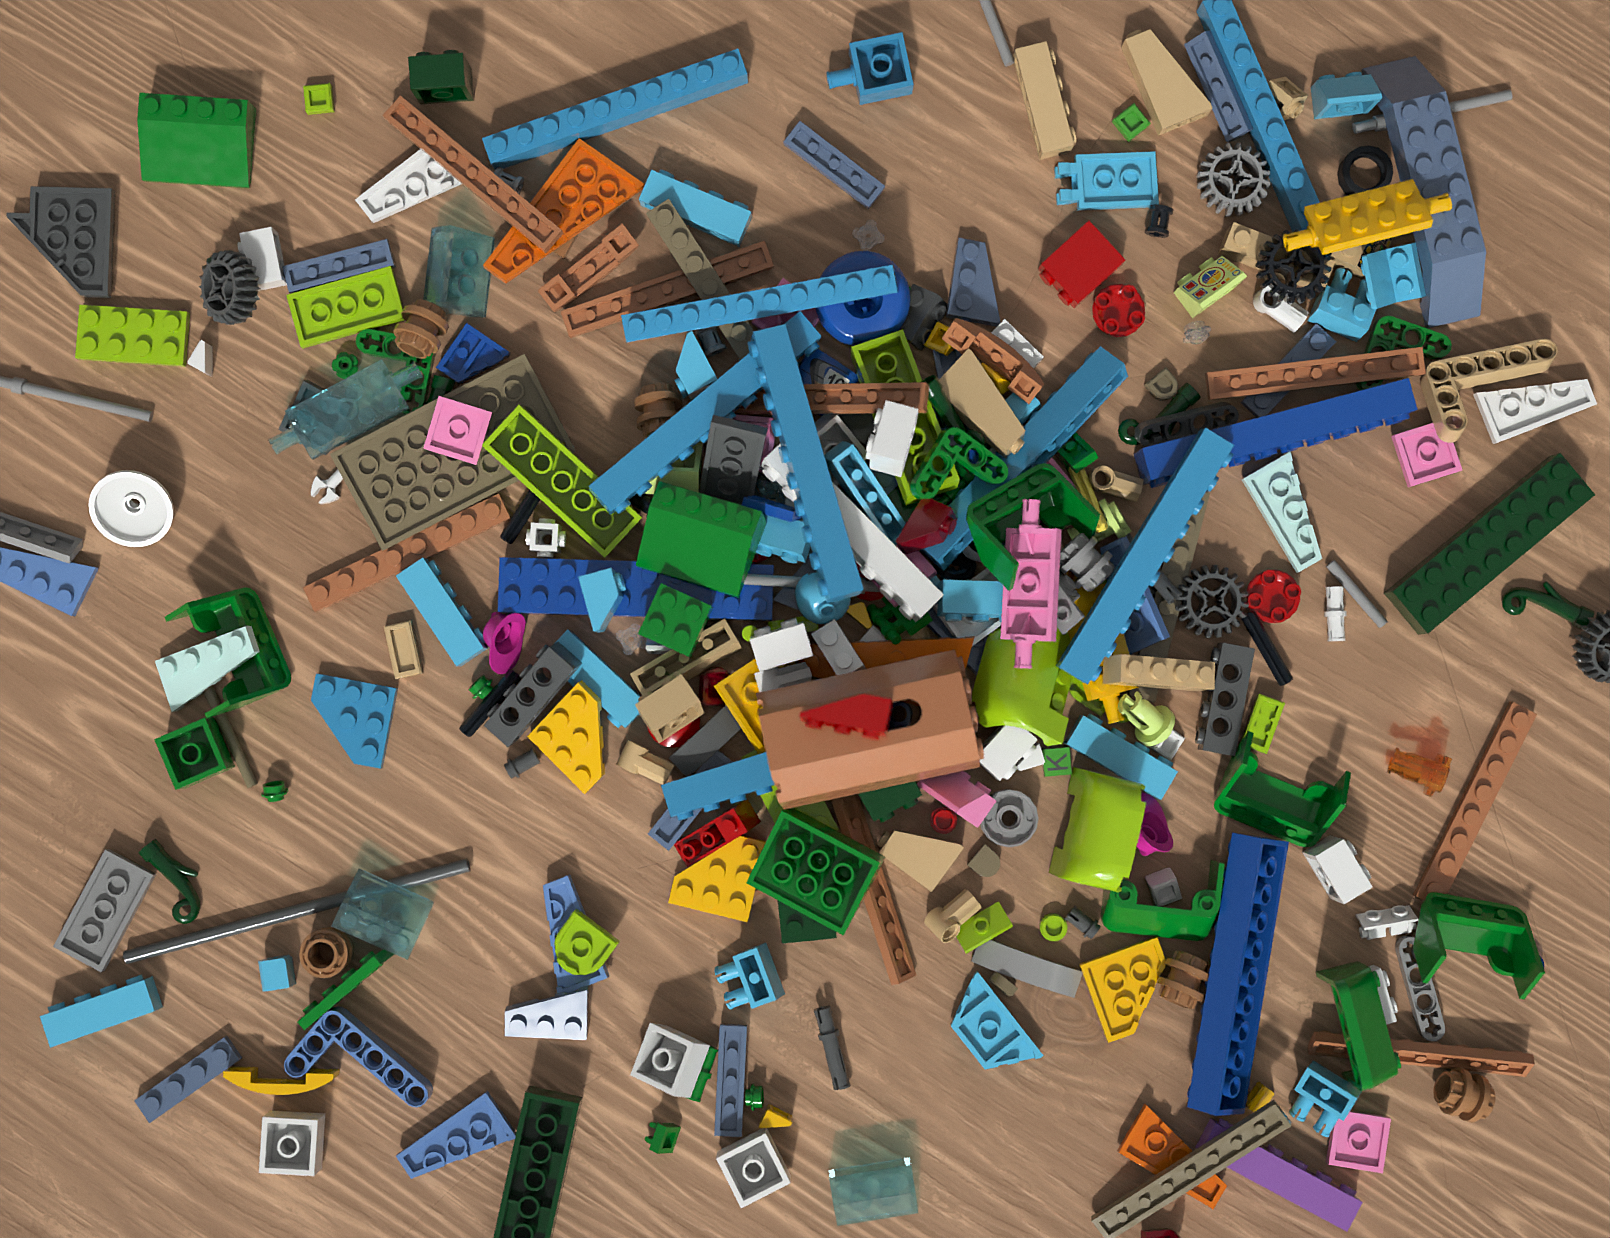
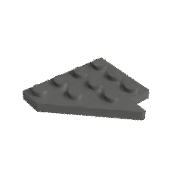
[6,186,115,298]

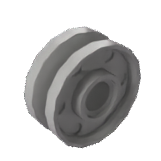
[980,789,1039,847]

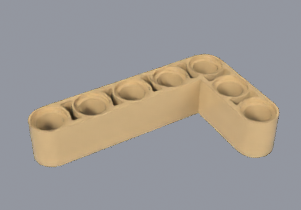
[1420,339,1558,443]

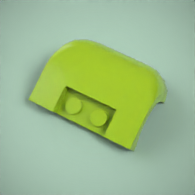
[971,626,1072,746]
[1049,767,1146,892]

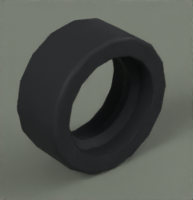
[1337,145,1394,195]

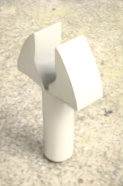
[311,469,343,504]

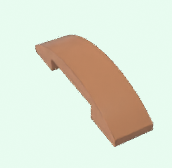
[537,223,640,312]
[942,318,1044,404]

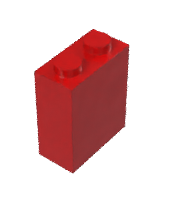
[1038,221,1126,309]

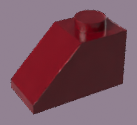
[896,498,957,554]

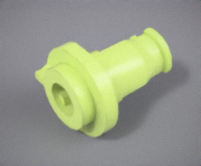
[1067,498,1132,542]
[1118,691,1175,747]

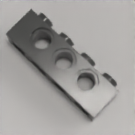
[484,642,582,747]
[1195,642,1255,756]

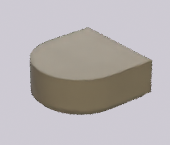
[1144,367,1178,400]
[967,844,1000,877]
[989,971,1018,997]

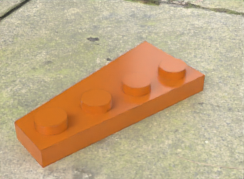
[1117,1104,1227,1209]

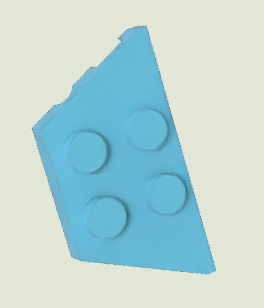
[950,971,1044,1070]

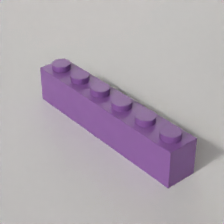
[1196,1118,1363,1232]

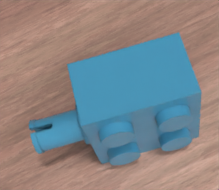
[826,32,914,105]

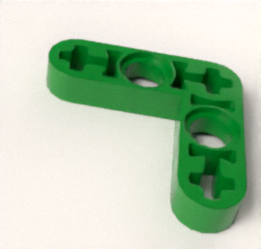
[1356,316,1452,390]
[356,329,435,415]
[910,428,1008,499]

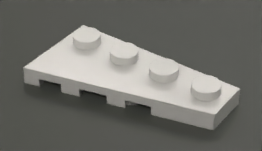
[355,149,462,223]
[1473,379,1597,444]

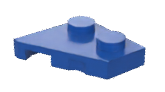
[436,323,511,384]

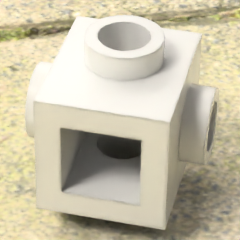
[526,518,566,558]

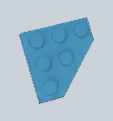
[311,673,398,769]

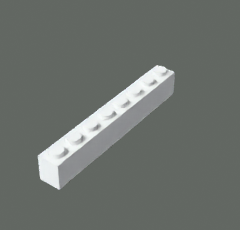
[761,443,944,622]

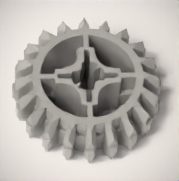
[1196,143,1270,217]

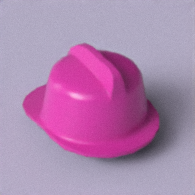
[483,612,526,674]
[1137,793,1173,856]

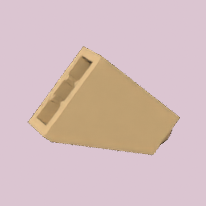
[877,829,964,892]

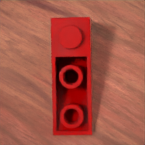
[799,694,893,740]
[674,799,761,867]

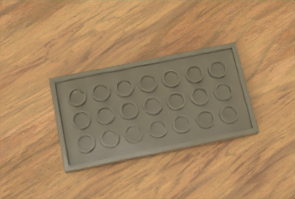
[330,354,576,551]

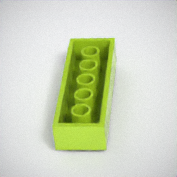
[851,330,960,505]
[481,404,642,558]

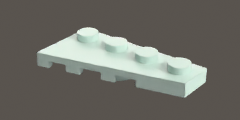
[1242,452,1322,573]
[155,626,260,712]

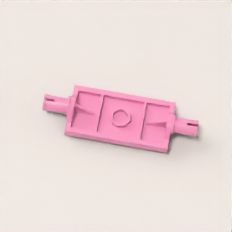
[1000,499,1062,669]

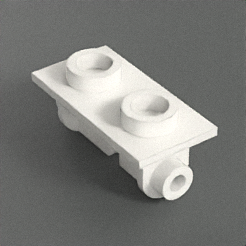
[1356,905,1418,940]

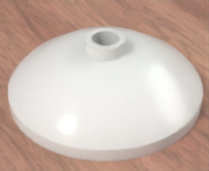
[89,470,174,547]

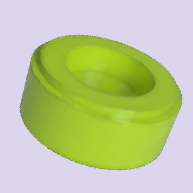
[1039,913,1067,941]

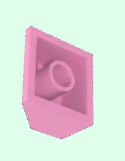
[917,771,996,828]

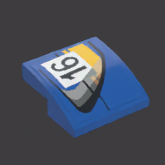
[798,349,859,417]

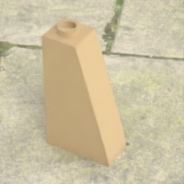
[1121,29,1213,136]
[939,349,1026,459]

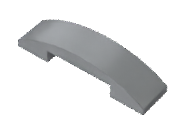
[971,939,1082,998]

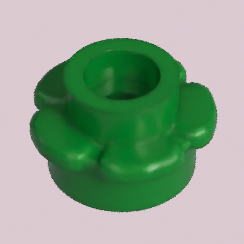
[332,352,358,379]
[468,674,493,699]
[261,780,289,802]
[745,1083,764,1111]

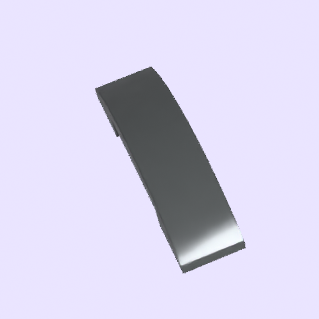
[668,704,741,777]

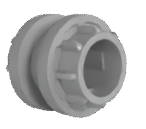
[1059,533,1114,592]

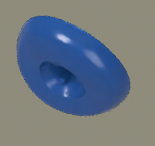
[816,251,910,346]

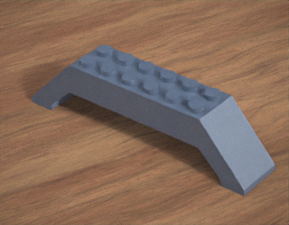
[1361,56,1486,329]

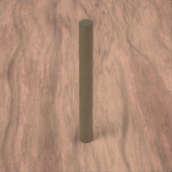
[203,686,258,788]

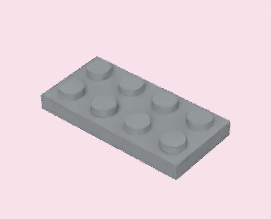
[53,849,156,972]

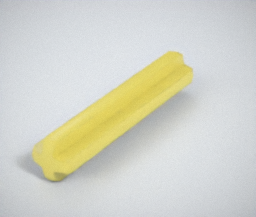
[1068,467,1108,534]

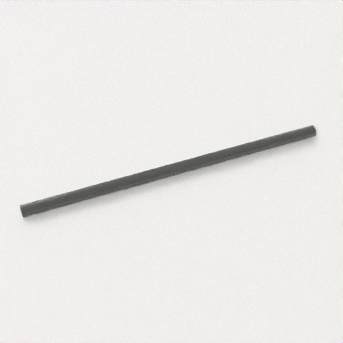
[123,858,471,964]

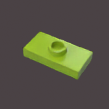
[1240,693,1285,754]
[956,901,1013,954]

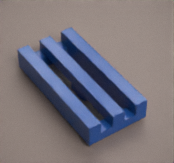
[742,495,802,522]

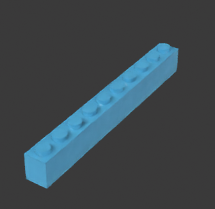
[1196,0,1320,248]
[482,49,748,170]
[621,265,898,343]
[589,311,821,515]
[748,324,864,603]
[920,346,1128,571]
[1056,428,1234,684]

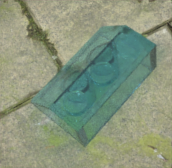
[423,225,495,318]
[331,868,434,960]
[829,1158,918,1226]

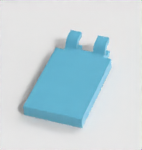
[1054,151,1159,211]

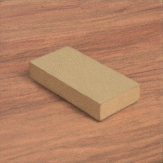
[384,620,423,679]

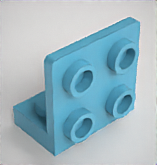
[1361,242,1426,309]

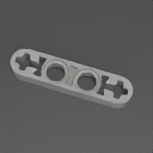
[1395,935,1445,1041]

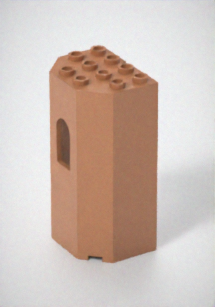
[756,650,984,810]

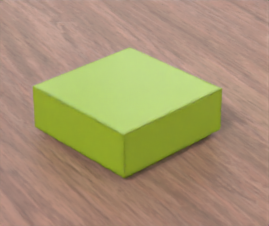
[303,83,335,115]

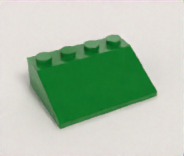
[137,93,256,188]
[636,481,767,598]
[746,808,885,936]

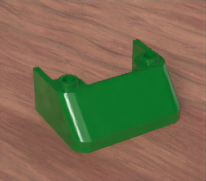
[966,463,1100,591]
[165,587,291,718]
[1214,731,1351,847]
[1101,860,1225,941]
[1413,892,1545,1000]
[1316,961,1401,1091]

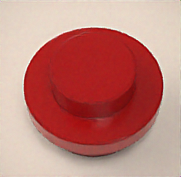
[930,807,957,834]

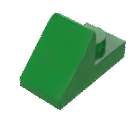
[1055,432,1098,474]

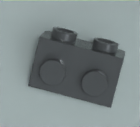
[899,284,948,351]

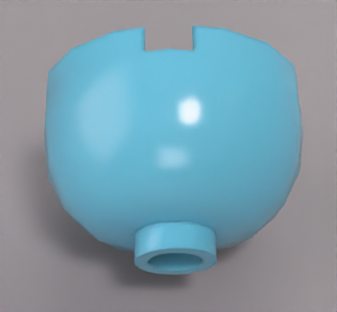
[795,569,851,625]

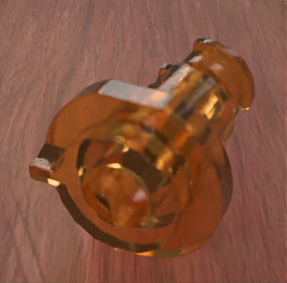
[1386,747,1452,797]

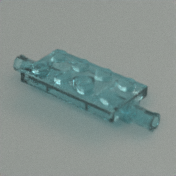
[268,359,423,460]

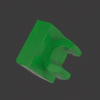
[645,1122,681,1154]

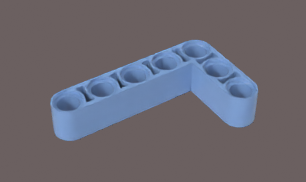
[284,1006,433,1107]

